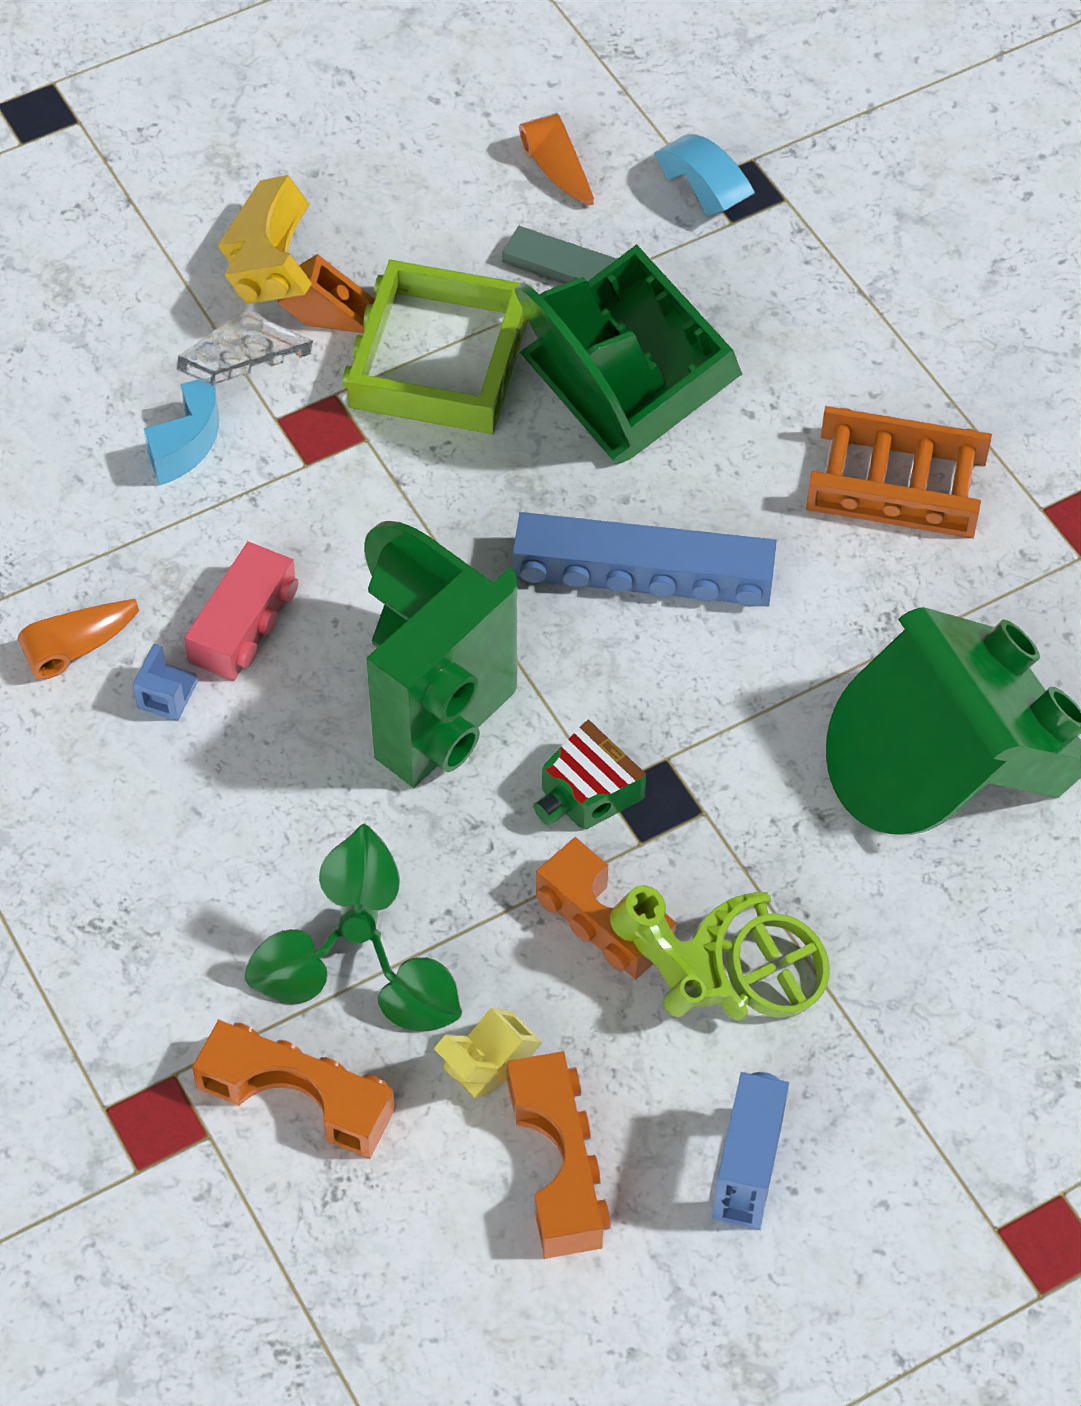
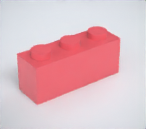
[184,541,299,681]

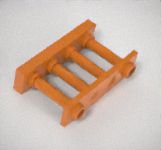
[806,406,992,539]

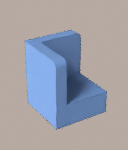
[133,644,198,721]

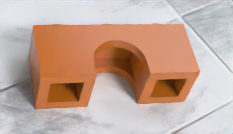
[536,837,676,980]

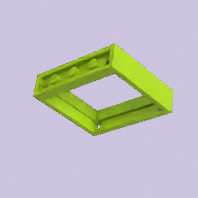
[342,259,531,435]

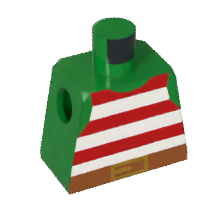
[533,719,646,829]

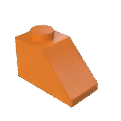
[277,254,375,333]

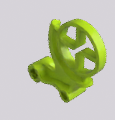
[610,885,830,1021]

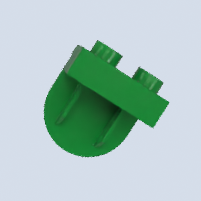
[515,244,742,463]
[364,521,517,788]
[826,607,1081,835]

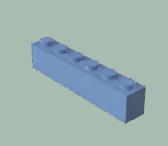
[513,512,777,607]

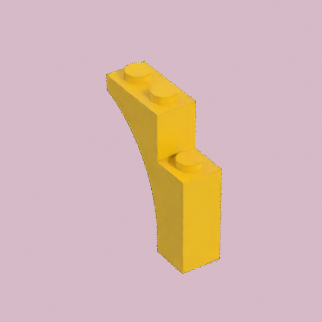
[217,175,312,304]

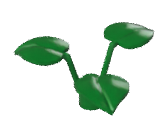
[245,824,462,1031]

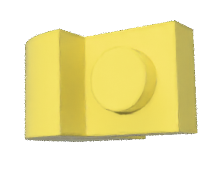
[433,1008,543,1098]

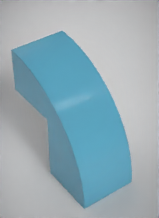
[654,134,755,216]
[143,376,219,486]

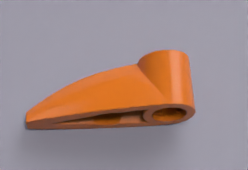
[519,113,594,206]
[17,599,139,679]

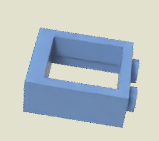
[712,1072,789,1230]

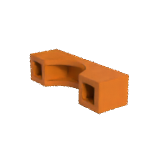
[192,1019,395,1159]
[507,1051,611,1259]

